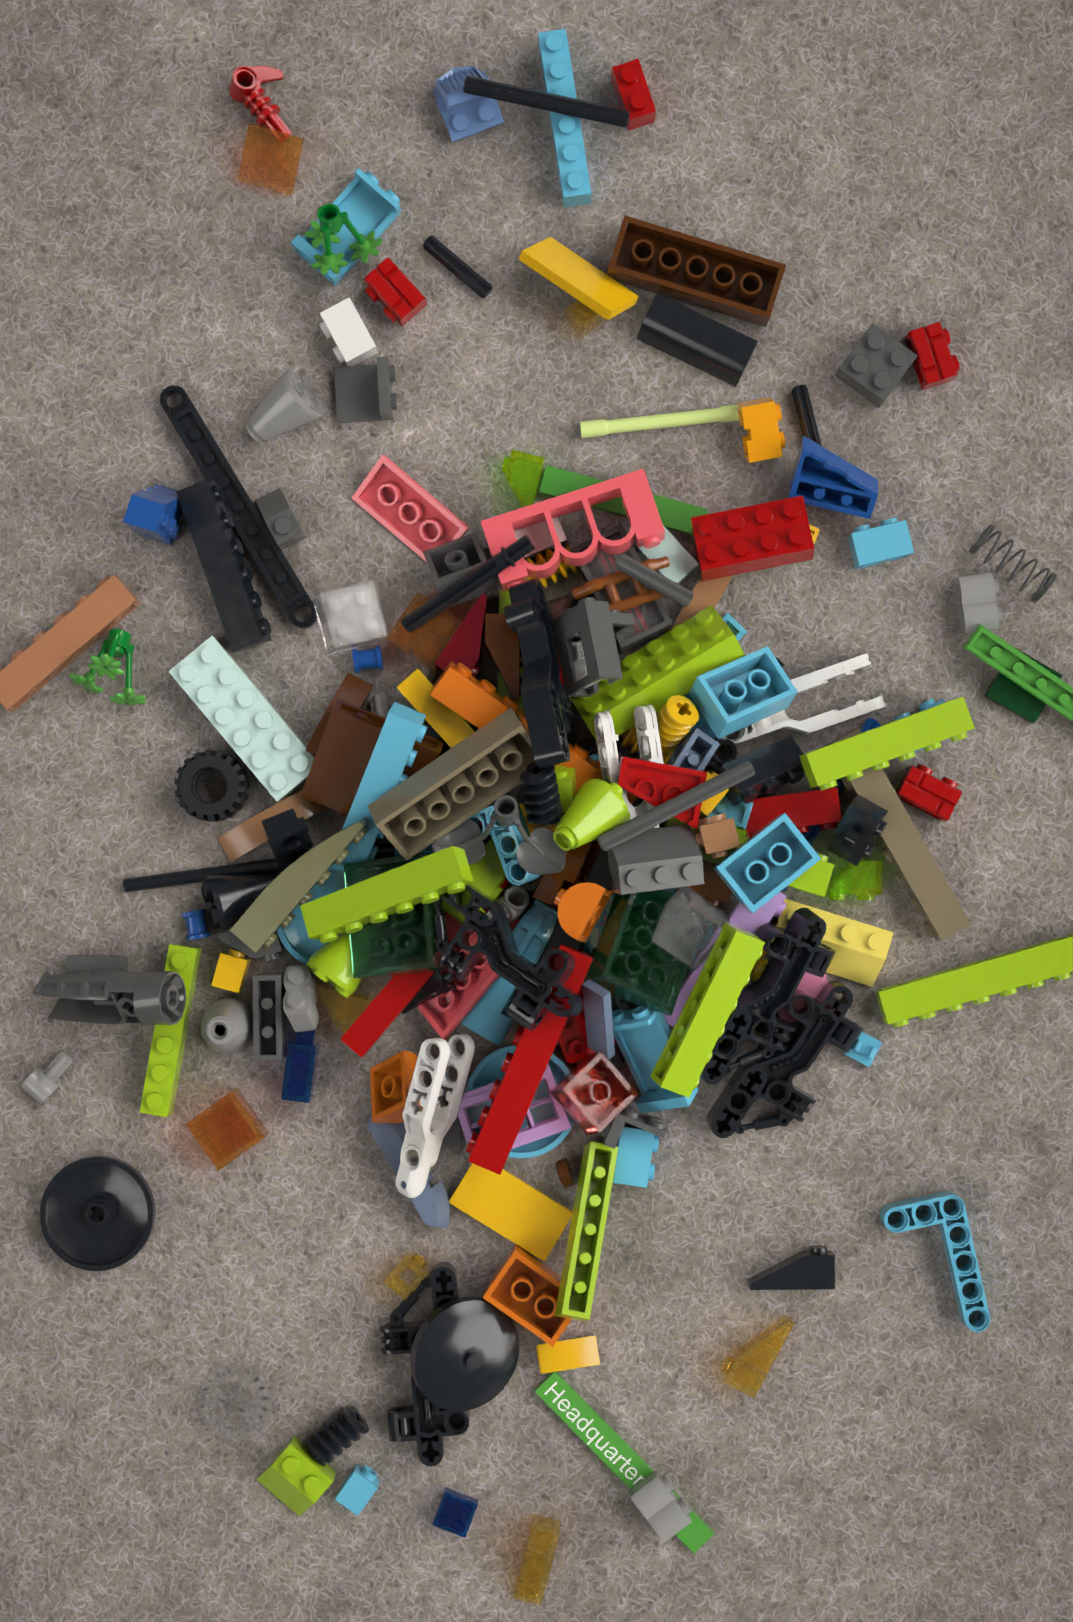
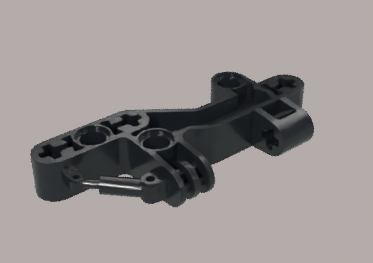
[504,578,574,769]
[431,884,583,1031]
[700,907,836,1084]
[707,981,864,1138]
[379,1262,470,1467]

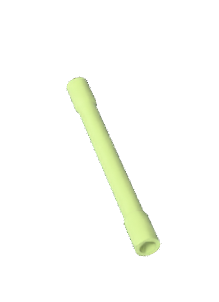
[580,404,739,438]

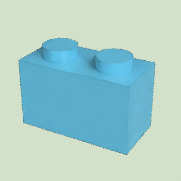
[847,518,914,570]
[613,1124,659,1188]

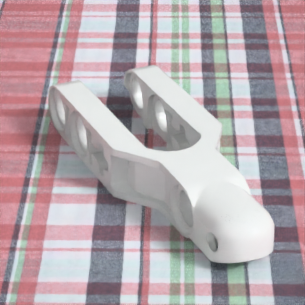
[721,653,886,744]
[594,704,664,829]
[395,1034,475,1198]

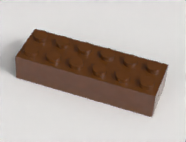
[607,215,786,327]

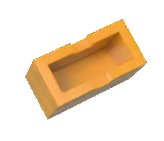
[737,397,785,463]

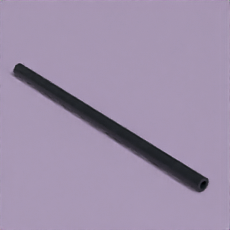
[123,843,396,893]

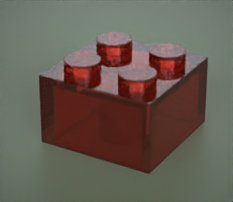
[550,1051,638,1135]

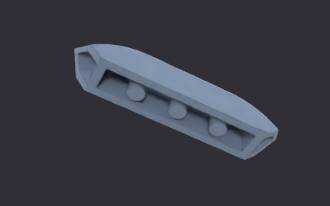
[367,1111,450,1228]

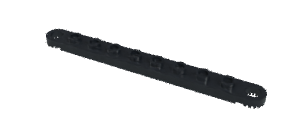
[160,385,318,629]

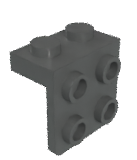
[334,357,397,423]
[599,1104,670,1149]

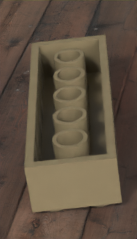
[368,707,535,861]

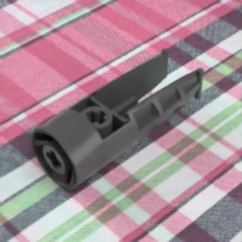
[33,970,186,1025]

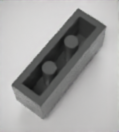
[252,973,286,1061]

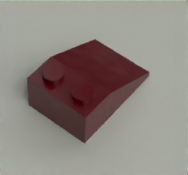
[434,593,488,679]

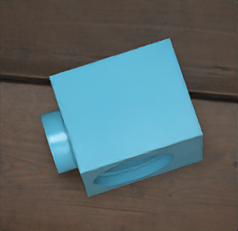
[335,1464,380,1516]

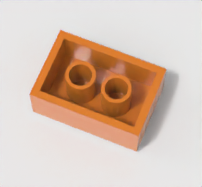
[482,1244,572,1347]

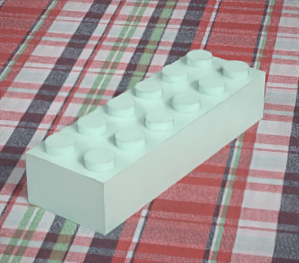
[169,636,315,802]

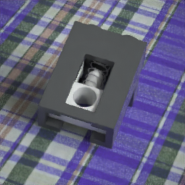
[552,597,635,697]

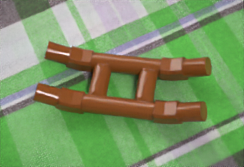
[572,556,678,612]

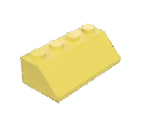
[765,899,894,987]

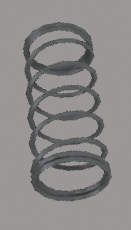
[969,524,1057,603]

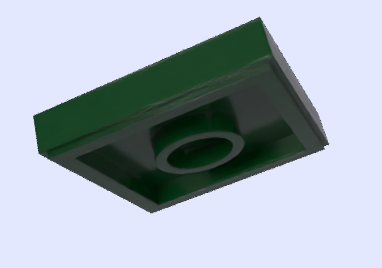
[985,647,1063,724]

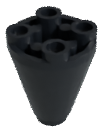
[201,874,277,931]

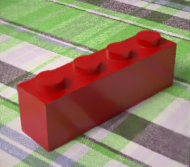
[738,787,842,838]

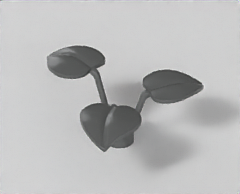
[432,783,566,875]

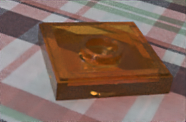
[238,123,305,195]

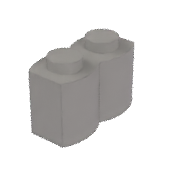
[954,573,1003,635]
[283,964,319,1032]
[629,1470,692,1543]

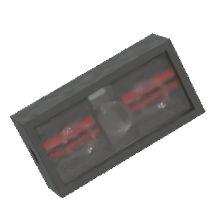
[571,524,672,654]

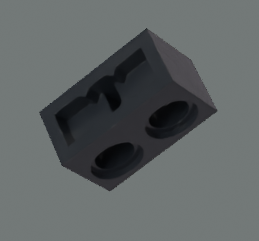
[261,808,314,872]

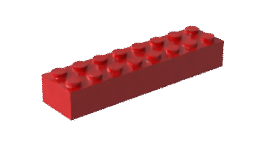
[466,943,593,1175]

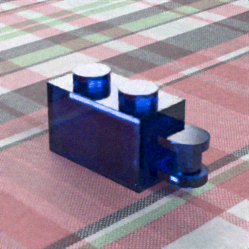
[281,1029,320,1103]

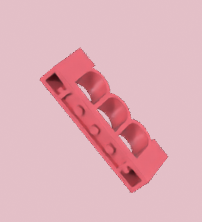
[481,469,665,592]

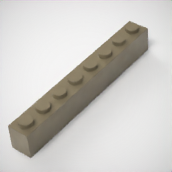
[825,728,971,941]

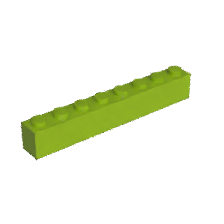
[874,934,1073,1028]

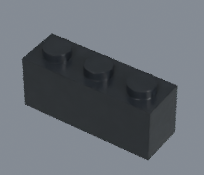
[718,736,805,806]

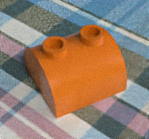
[554,882,613,943]
[370,1051,424,1124]

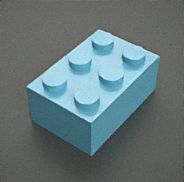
[689,646,798,739]
[713,813,821,913]

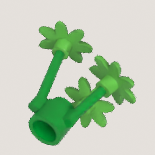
[305,204,383,275]
[70,629,146,706]

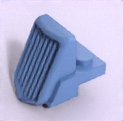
[432,66,504,143]

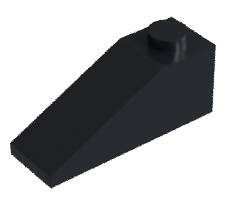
[747,1245,835,1290]

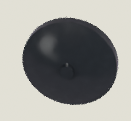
[40,1155,156,1271]
[410,1296,519,1411]

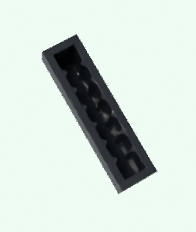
[636,293,758,387]

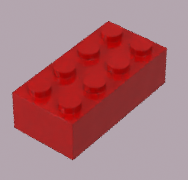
[691,495,815,581]

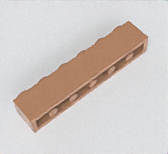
[0,575,141,712]

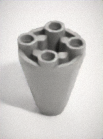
[245,368,327,442]
[200,997,253,1054]

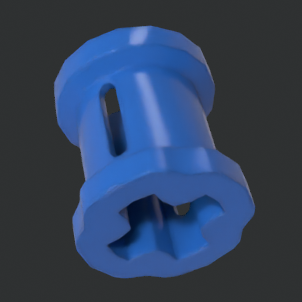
[352,645,384,673]
[181,909,211,941]

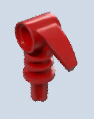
[229,66,292,143]

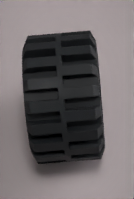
[174,750,250,822]

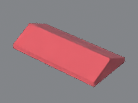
[351,455,469,562]
[417,931,500,1040]

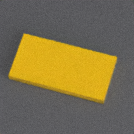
[519,237,639,320]
[449,1163,573,1262]

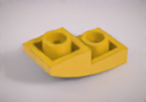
[536,1336,600,1374]

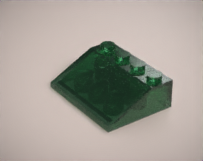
[343,852,446,979]
[585,889,705,1015]

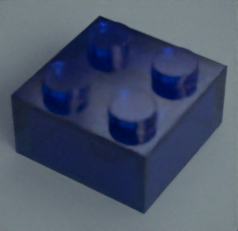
[432,1487,478,1538]

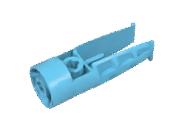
[461,899,558,1045]

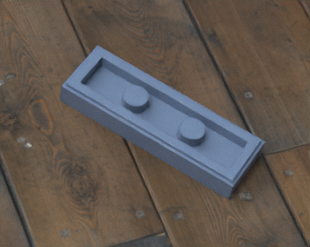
[582,979,615,1060]

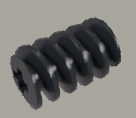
[519,761,563,825]
[305,1406,369,1466]

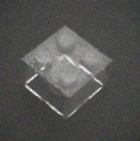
[313,581,388,654]

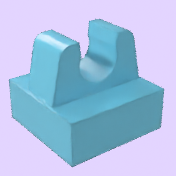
[843,1032,882,1067]

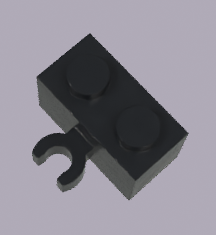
[827,794,888,866]

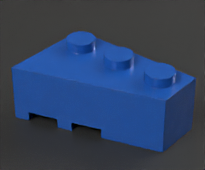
[788,435,878,519]
[123,484,182,546]

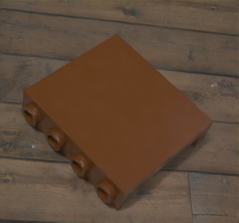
[301,699,444,816]

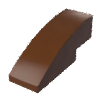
[305,673,373,755]
[532,839,600,908]

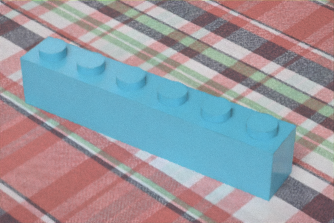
[538,29,592,208]
[343,702,427,870]

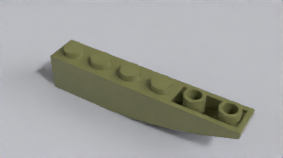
[230,817,369,953]

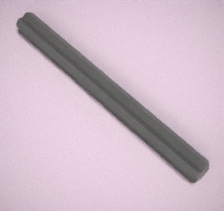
[597,761,755,851]

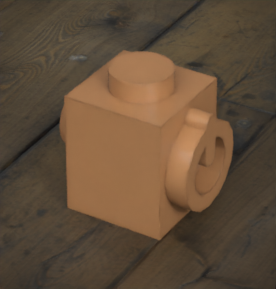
[694,813,740,859]

